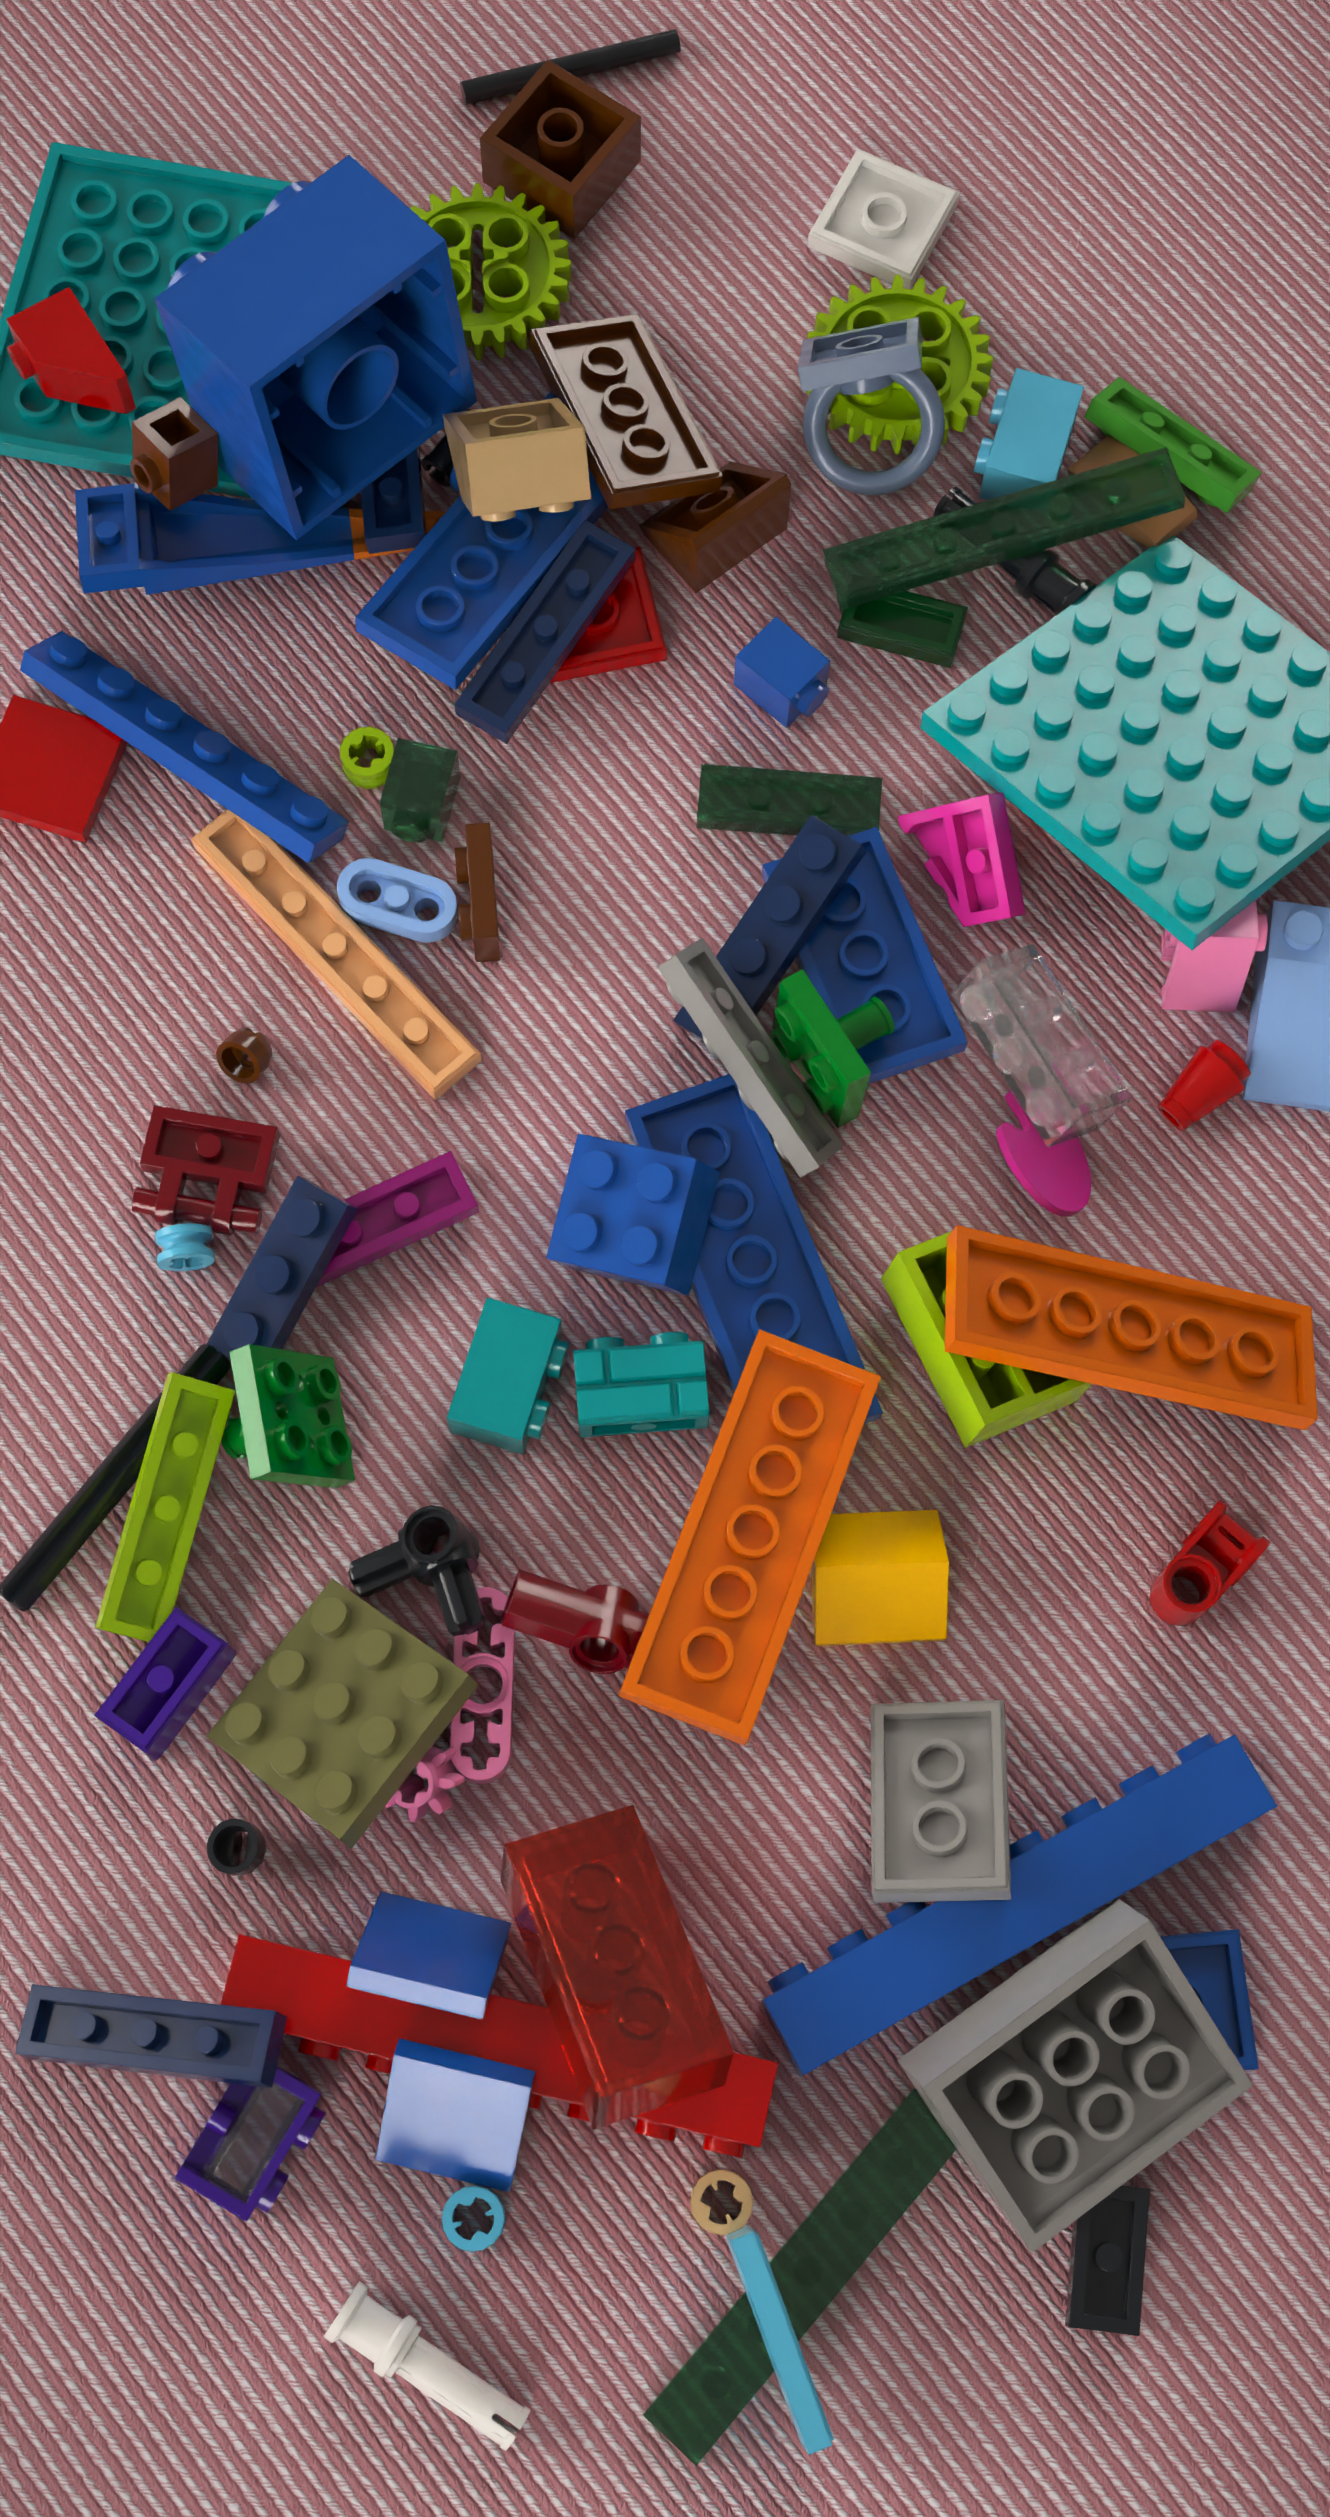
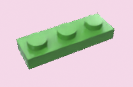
[1084,377,1262,513]

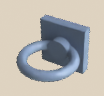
[798,317,945,495]

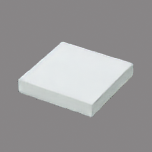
[807,149,960,289]

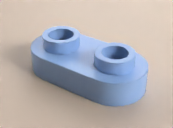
[337,858,458,943]

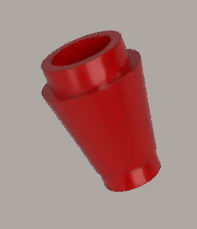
[1157,1040,1251,1132]

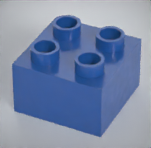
[154,155,477,541]

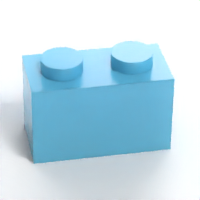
[973,368,1084,516]

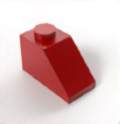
[6,287,136,414]

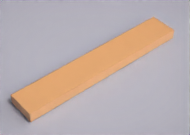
[191,809,482,1100]

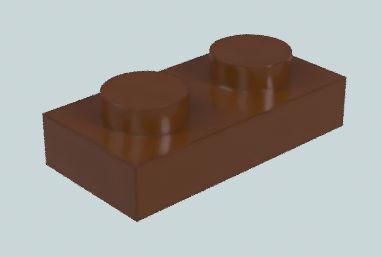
[455,822,500,962]

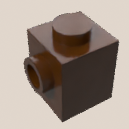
[130,397,218,511]

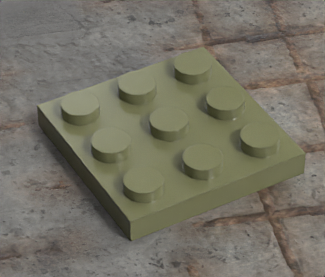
[206,1578,479,1849]

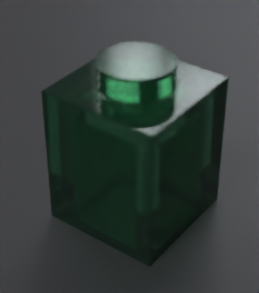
[379,738,461,842]

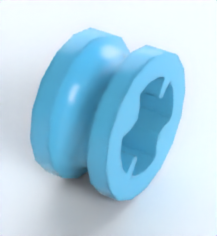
[155,1223,215,1271]
[442,2185,506,2252]

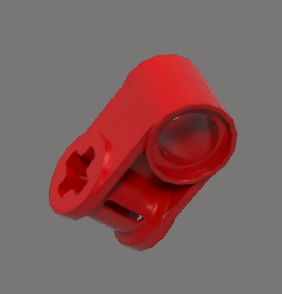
[1150,1500,1271,1626]

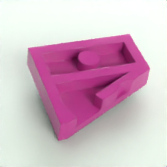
[898,792,1026,927]

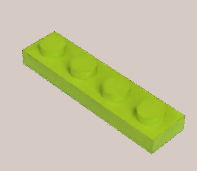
[95,1372,235,1642]

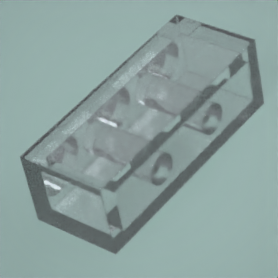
[950,944,1132,1148]

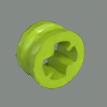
[340,727,396,789]

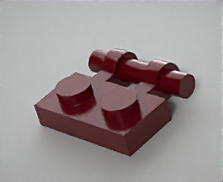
[132,1105,280,1236]

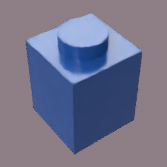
[734,617,830,728]

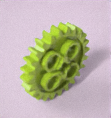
[410,183,571,361]
[806,275,993,455]

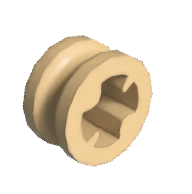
[690,2169,753,2235]

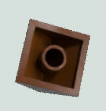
[639,461,791,593]

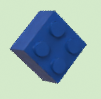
[546,1133,720,1296]

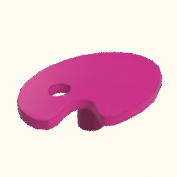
[996,1085,1091,1217]

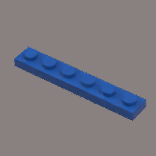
[20,631,349,863]

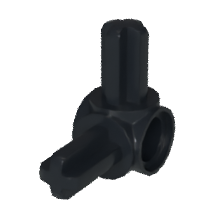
[348,1505,486,1636]

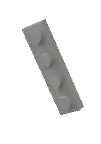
[657,938,844,1178]

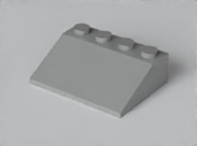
[897,1898,1253,2253]

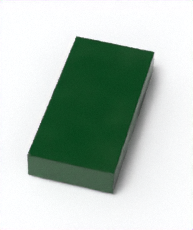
[837,577,968,668]

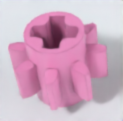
[385,1746,465,1822]

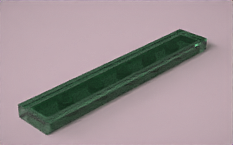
[823,447,1185,610]
[643,2087,956,2465]

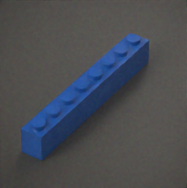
[760,1733,1277,2076]

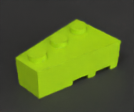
[881,1231,1092,1448]

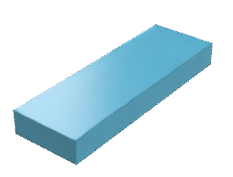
[725,2226,834,2455]

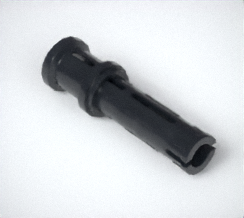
[933,487,1097,615]

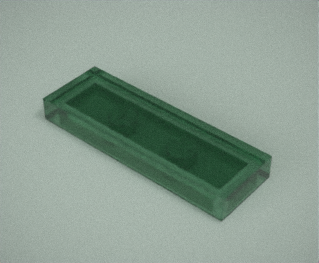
[696,764,882,836]

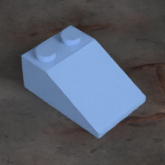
[1242,900,1330,1112]

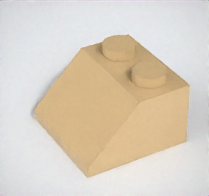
[443,398,591,522]

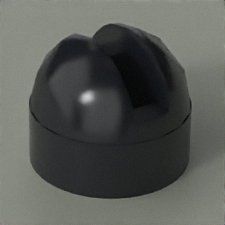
[207,1819,267,1876]

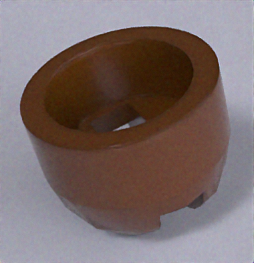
[216,1028,272,1084]

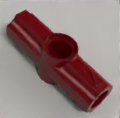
[501,1569,649,1674]

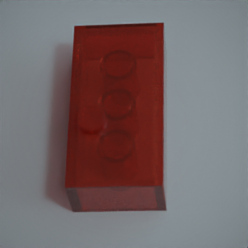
[500,1805,734,2130]

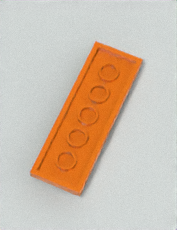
[945,1225,1318,1430]
[618,1329,881,1746]

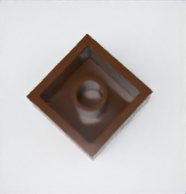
[480,60,641,239]

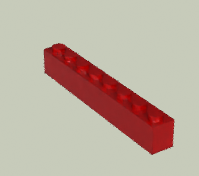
[220,1934,778,2158]

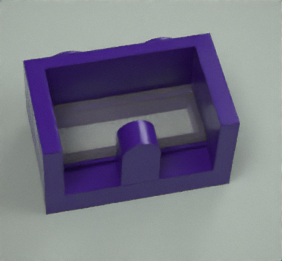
[174,2065,326,2222]

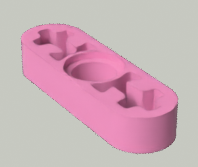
[450,1587,515,1784]

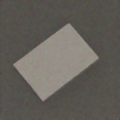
[871,1700,1011,1903]

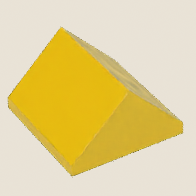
[810,1510,949,1646]

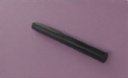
[460,29,681,105]

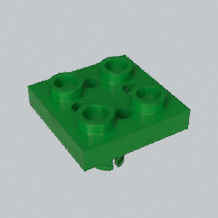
[770,969,895,1129]
[221,1344,355,1488]

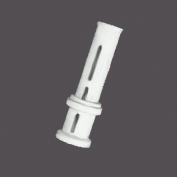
[324,2281,531,2451]

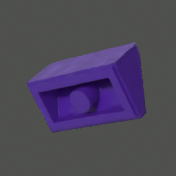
[94,1607,237,1761]

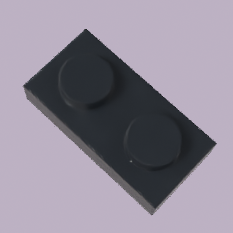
[1065,2185,1150,2336]

